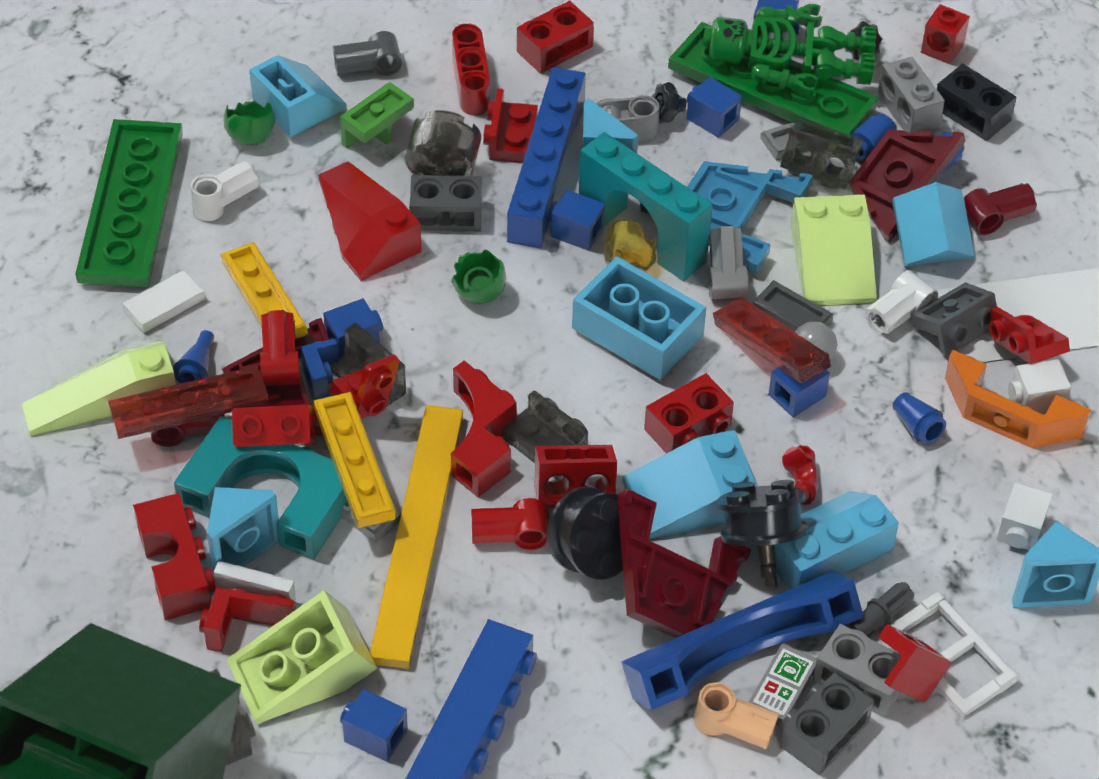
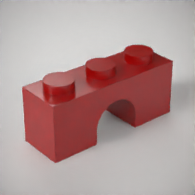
[133,493,216,620]

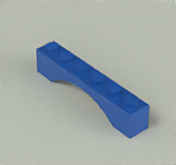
[507,67,586,248]
[621,571,864,710]

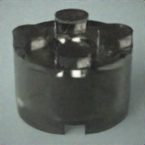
[405,110,482,176]

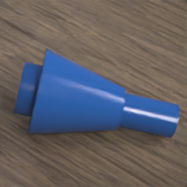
[173,330,214,388]

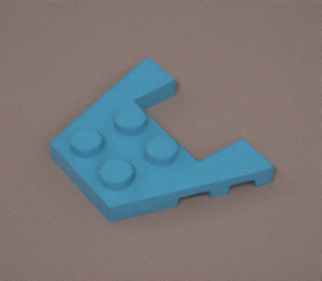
[687,161,813,275]

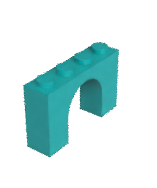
[579,132,713,282]
[174,416,347,560]

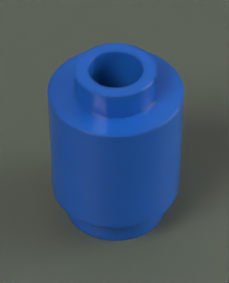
[848,114,897,161]

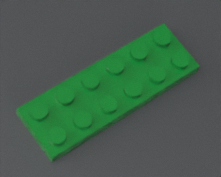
[668,22,879,146]
[75,119,183,287]

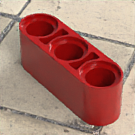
[452,23,490,115]

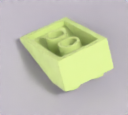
[790,195,877,306]
[227,590,377,724]

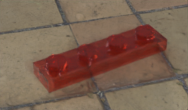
[713,298,831,383]
[108,366,268,439]

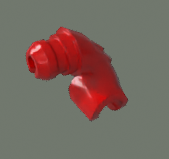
[782,445,818,505]

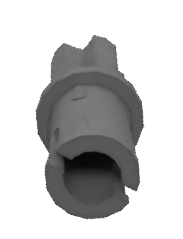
[845,582,914,638]

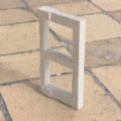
[891,592,1020,718]

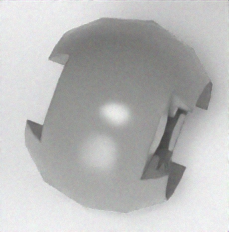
[791,322,838,365]

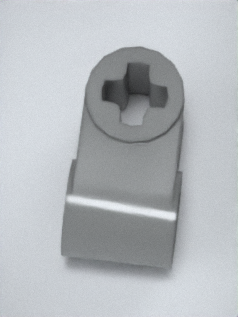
[596,95,659,141]

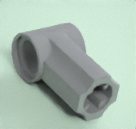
[708,226,748,299]

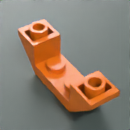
[945,350,1091,448]

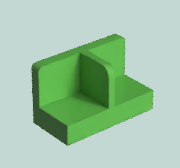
[340,82,414,148]

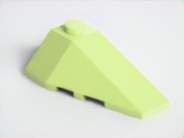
[22,341,178,436]

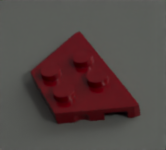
[849,130,966,242]

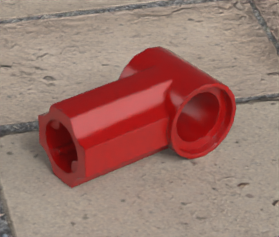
[260,310,300,387]
[471,498,548,550]

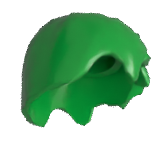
[223,100,275,146]
[451,249,506,305]

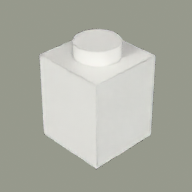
[1008,359,1071,414]
[997,482,1052,550]

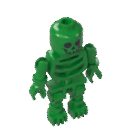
[702,4,876,98]

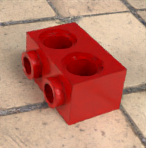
[517,0,594,74]
[644,373,734,454]
[534,445,617,508]

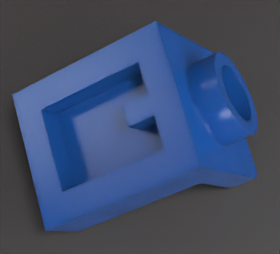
[301,339,339,401]

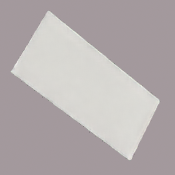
[937,267,1099,362]

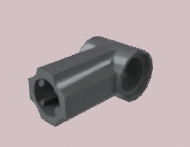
[333,31,402,76]

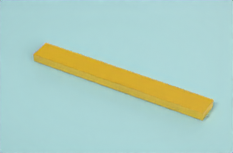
[370,405,463,669]

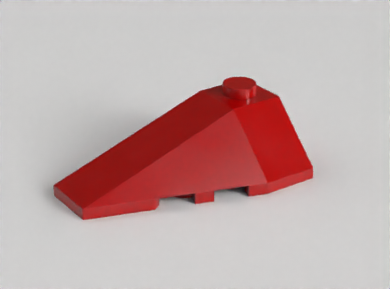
[318,161,422,281]

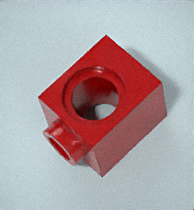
[921,4,970,65]

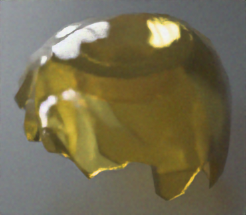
[603,220,657,273]

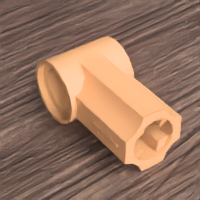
[693,682,779,749]

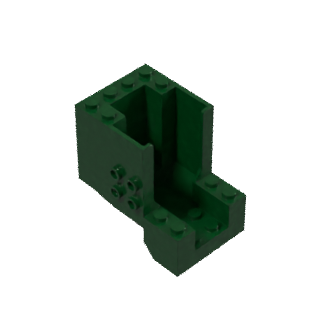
[0,623,241,779]

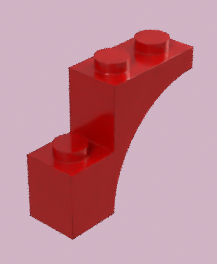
[451,360,517,498]

